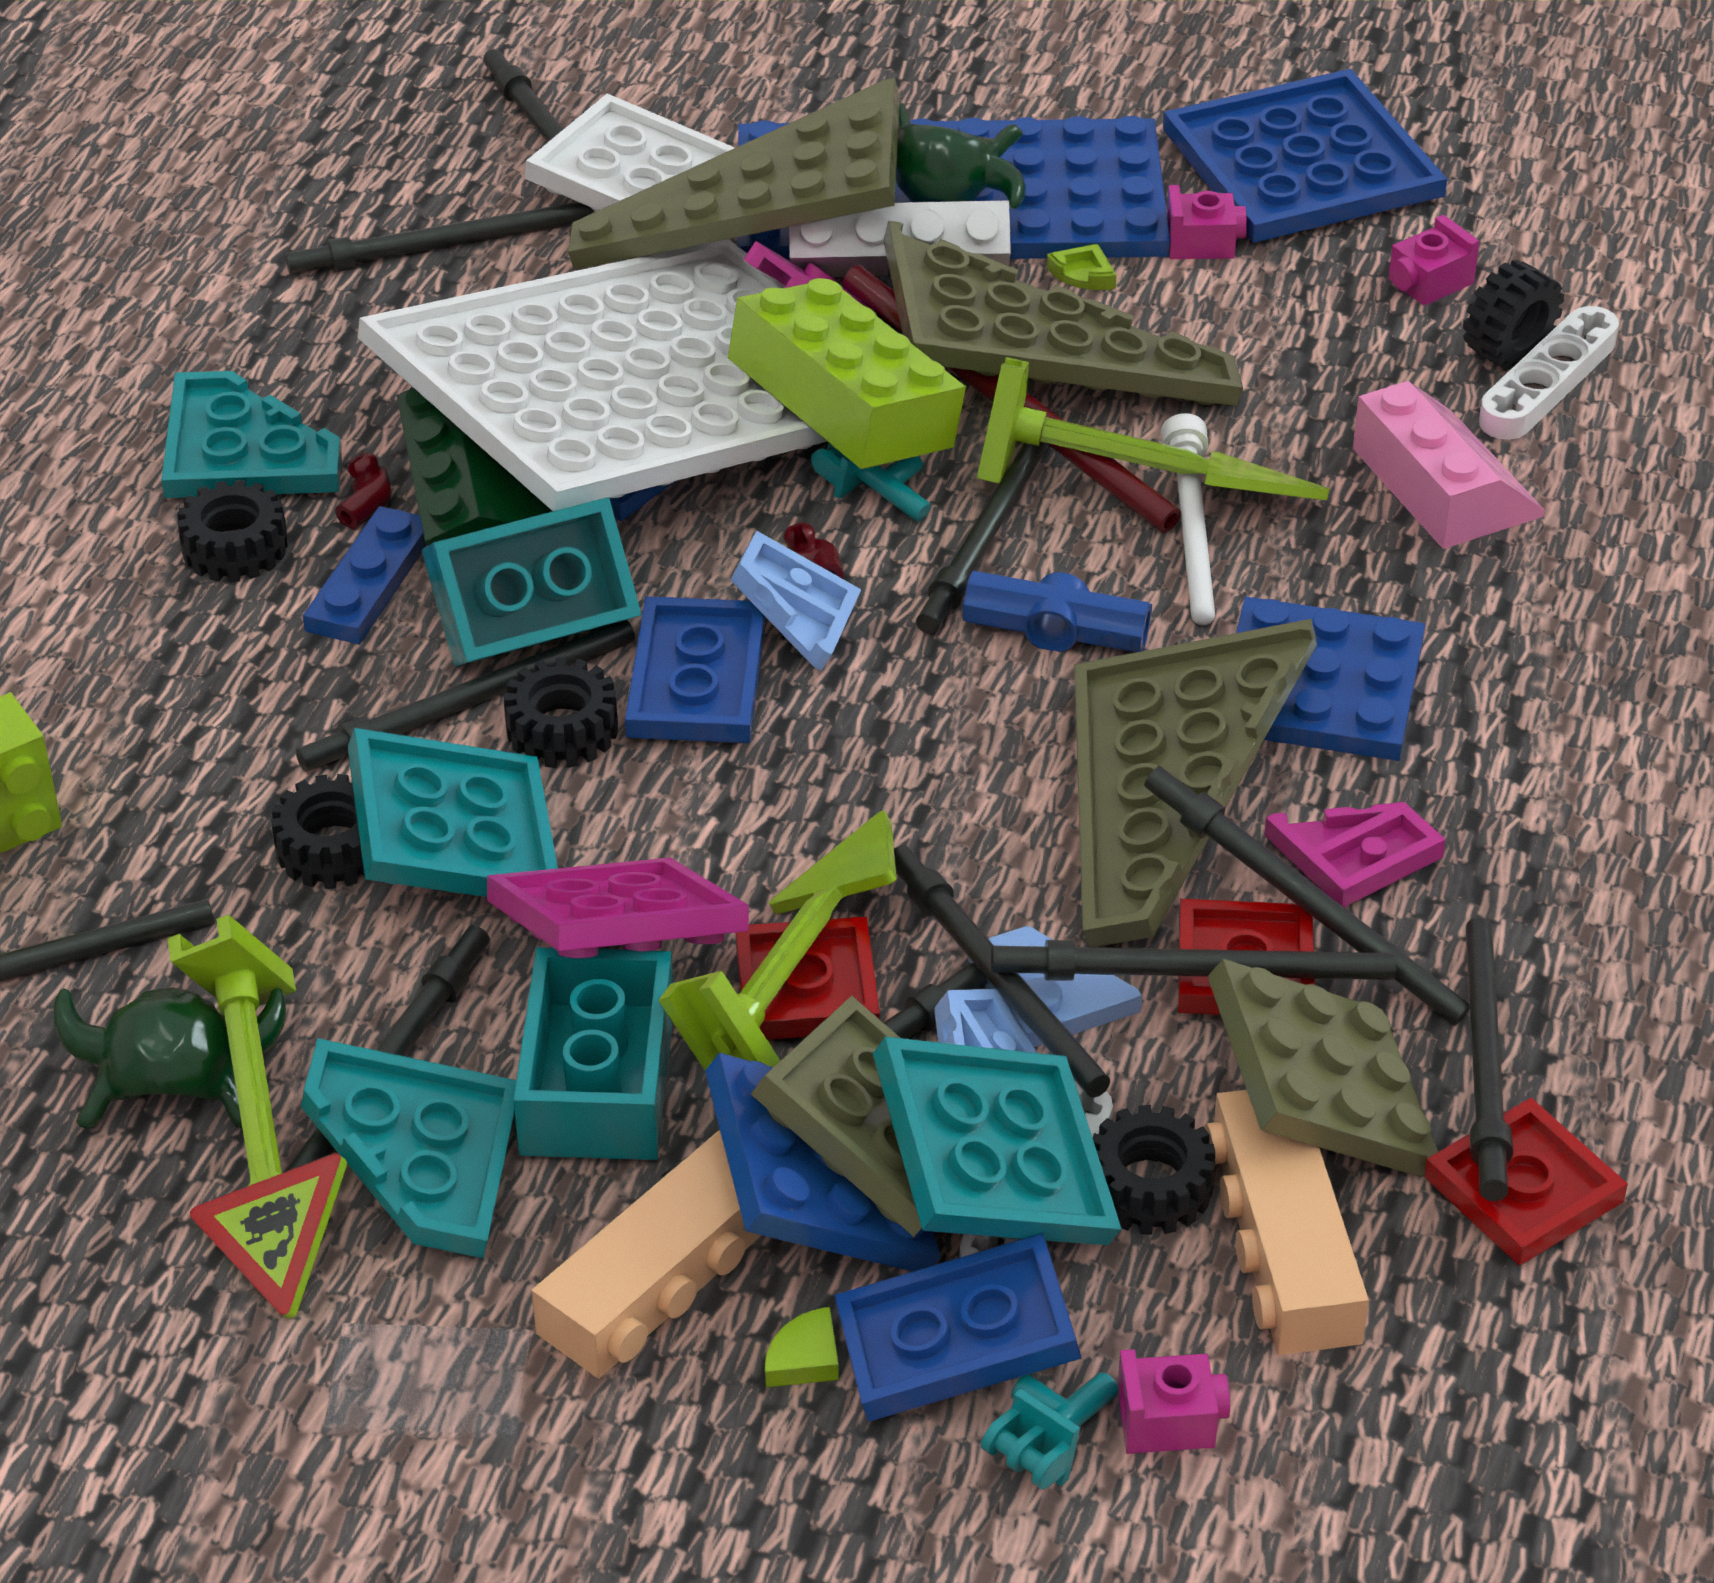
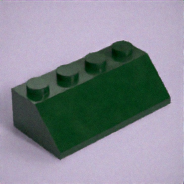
[396,387,553,546]

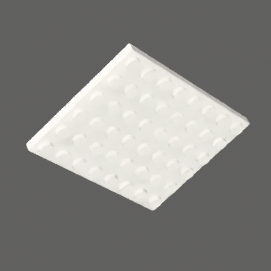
[357,239,827,511]

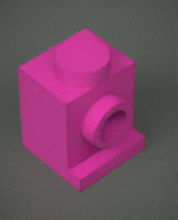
[1167,185,1246,259]
[1388,214,1480,306]
[1117,1349,1230,1454]

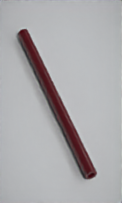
[843,265,1181,533]

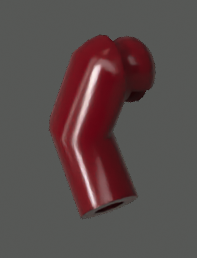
[335,452,392,530]
[783,523,844,579]

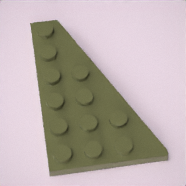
[568,78,900,270]
[883,221,1243,406]
[1074,619,1317,947]

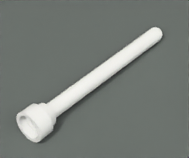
[1161,413,1215,626]

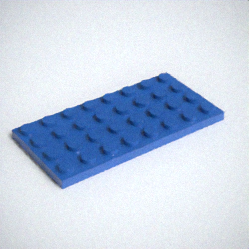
[737,116,1170,261]

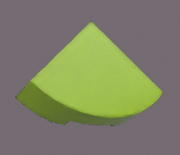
[1047,244,1117,290]
[765,1307,839,1388]

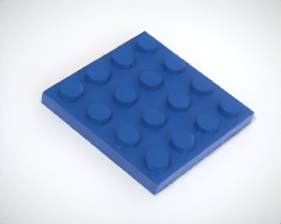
[1163,69,1447,243]

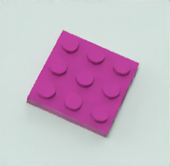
[487,857,749,958]

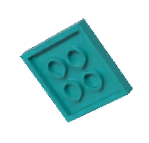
[347,728,558,897]
[873,1037,1122,1246]

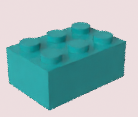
[421,497,642,667]
[514,947,673,1160]

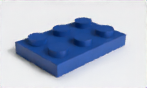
[625,596,766,743]
[834,1233,1082,1422]

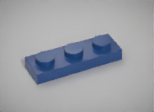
[303,506,427,645]

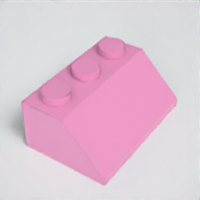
[1353,381,1545,549]

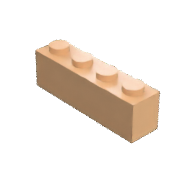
[1204,1090,1369,1355]
[531,1130,762,1379]

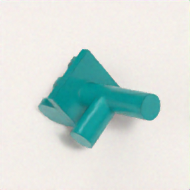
[811,442,932,523]
[981,1372,1118,1490]

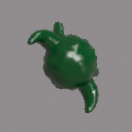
[896,103,1026,209]
[53,987,286,1129]

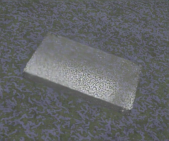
[324,1323,531,1443]

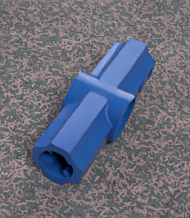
[963,570,1152,652]

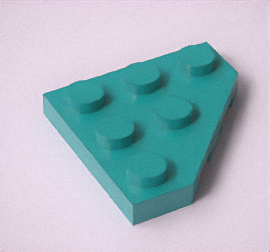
[161,371,342,498]
[301,1038,516,1258]

